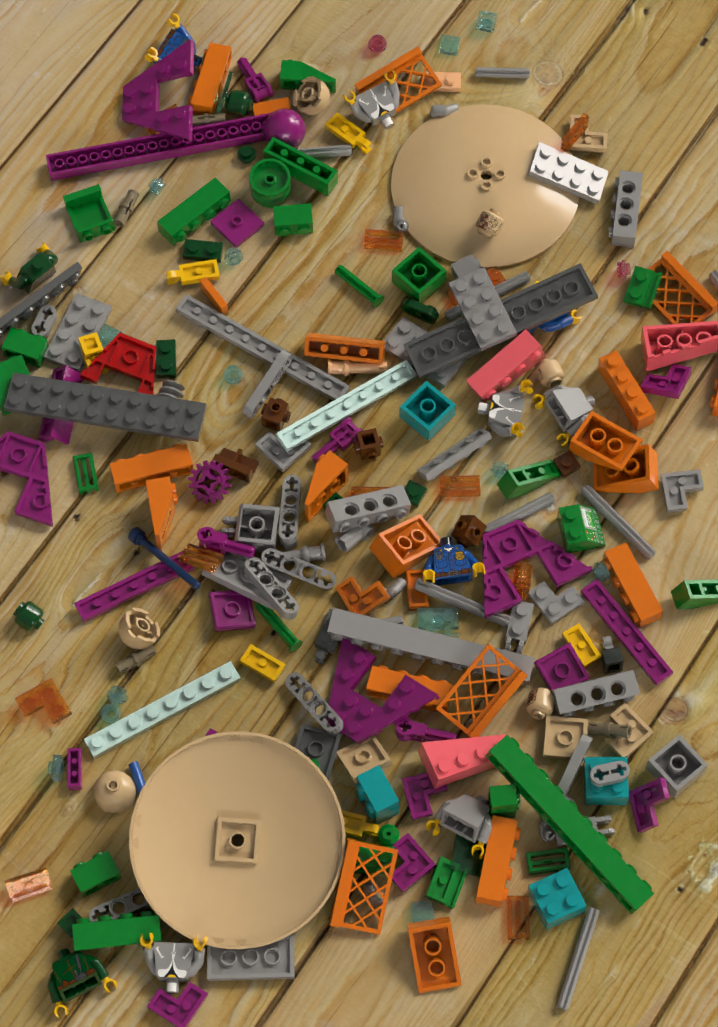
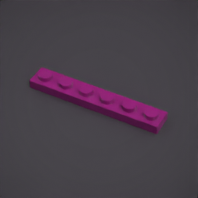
[74,550,194,623]
[580,579,673,686]

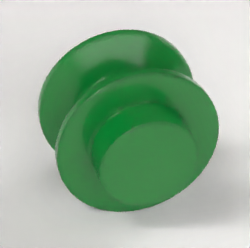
[378,824,399,847]

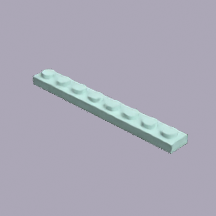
[276,360,417,452]
[84,661,241,759]

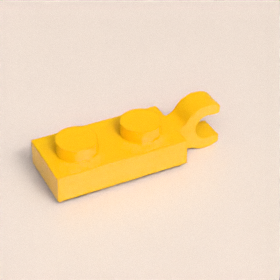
[325,112,372,154]
[166,259,220,285]
[341,810,380,839]

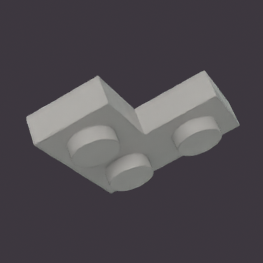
[255,431,312,472]
[660,469,704,513]
[527,581,585,626]

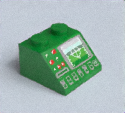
[557,504,606,553]

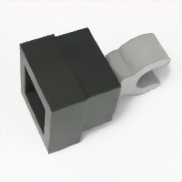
[601,636,624,674]

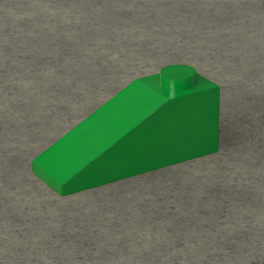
[280,59,336,93]
[497,459,561,500]
[671,579,718,610]

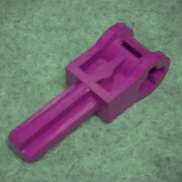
[237,57,274,103]
[311,417,363,464]
[197,527,255,558]
[396,718,457,742]

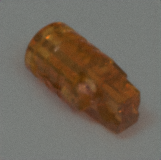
[512,563,533,601]

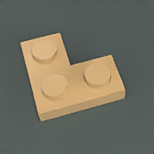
[569,114,608,153]
[609,703,654,757]

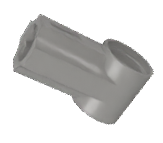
[335,524,376,552]

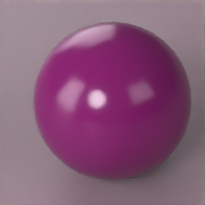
[264,108,306,148]

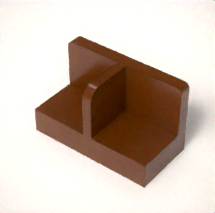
[213,448,259,483]

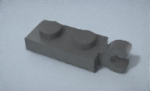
[315,609,339,664]

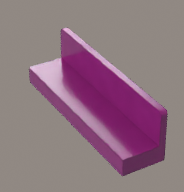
[38,365,83,445]

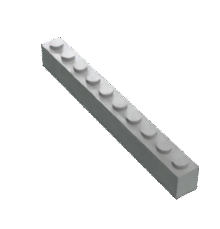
[327,608,535,686]

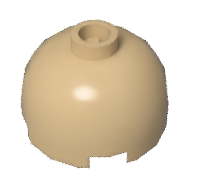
[293,76,330,115]
[118,608,160,650]
[94,770,136,813]

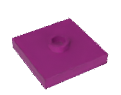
[210,199,264,248]
[208,590,256,632]
[534,642,590,692]

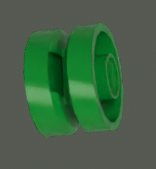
[249,158,291,208]

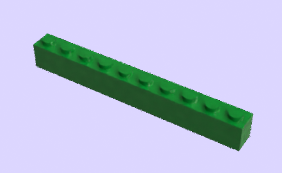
[485,735,654,914]

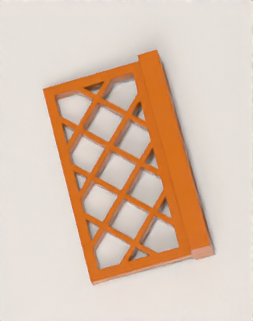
[355,46,442,124]
[648,250,718,324]
[436,643,528,738]
[329,838,398,935]

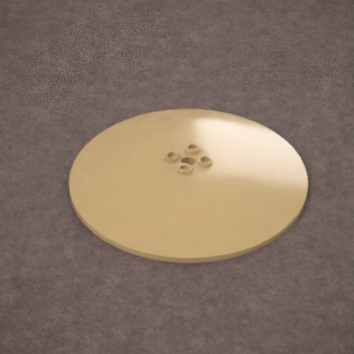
[391,104,580,269]
[129,731,345,949]

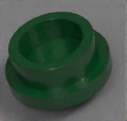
[237,146,256,164]

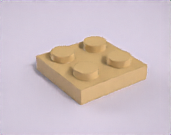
[543,715,588,761]
[337,736,392,784]

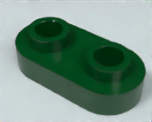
[401,298,439,324]

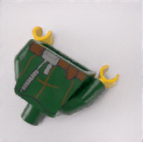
[0,242,58,294]
[47,948,117,1018]

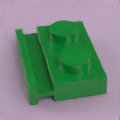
[624,266,662,310]
[424,856,468,909]

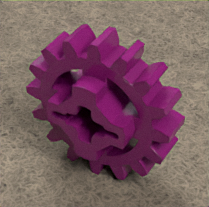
[188,460,232,504]

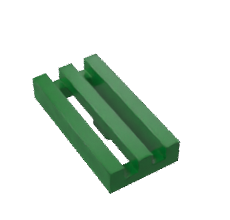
[72,453,99,494]
[525,847,571,875]

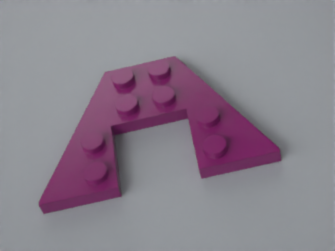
[122,39,194,142]
[0,431,53,527]
[482,519,593,619]
[326,638,440,745]

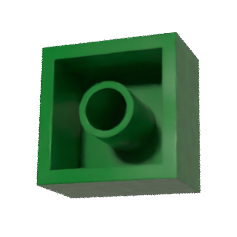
[392,247,447,303]

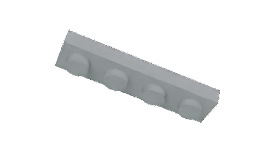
[417,428,492,481]

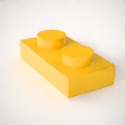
[562,623,602,668]
[240,644,286,683]

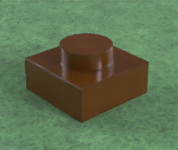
[553,450,580,478]

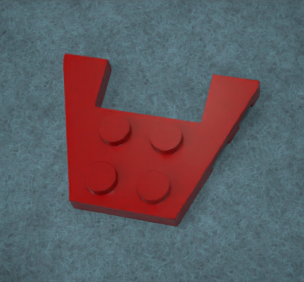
[80,332,156,395]

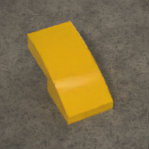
[78,332,109,375]

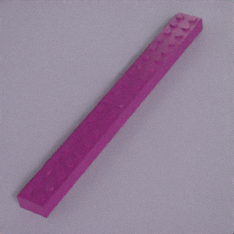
[46,113,271,181]

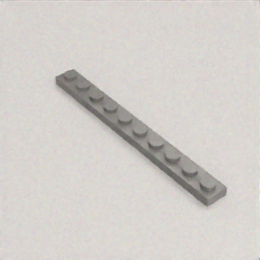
[176,294,350,401]

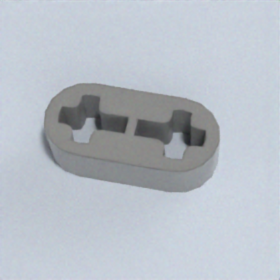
[31,305,57,339]
[589,761,630,787]

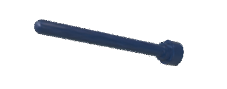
[128,527,201,589]

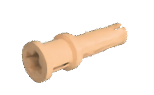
[328,359,387,376]

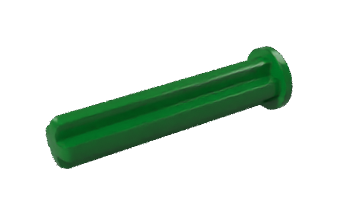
[334,265,384,308]
[256,603,303,653]

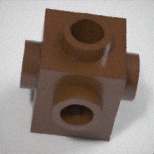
[261,397,291,432]
[354,428,384,460]
[451,515,487,548]

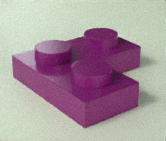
[640,364,692,399]
[402,773,448,820]
[629,778,670,833]
[392,833,436,893]
[147,982,208,1027]

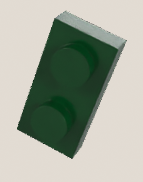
[182,239,223,263]
[156,339,177,379]

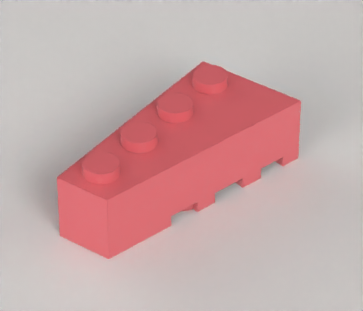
[640,321,718,372]
[466,329,546,403]
[418,734,506,789]

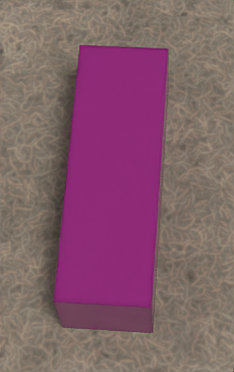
[68,748,82,790]

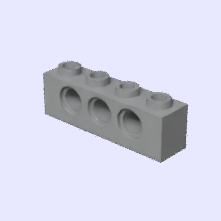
[608,170,643,248]
[325,485,411,533]
[550,670,640,717]

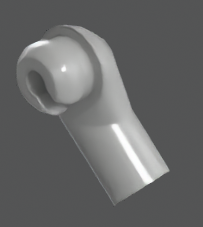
[385,578,407,601]

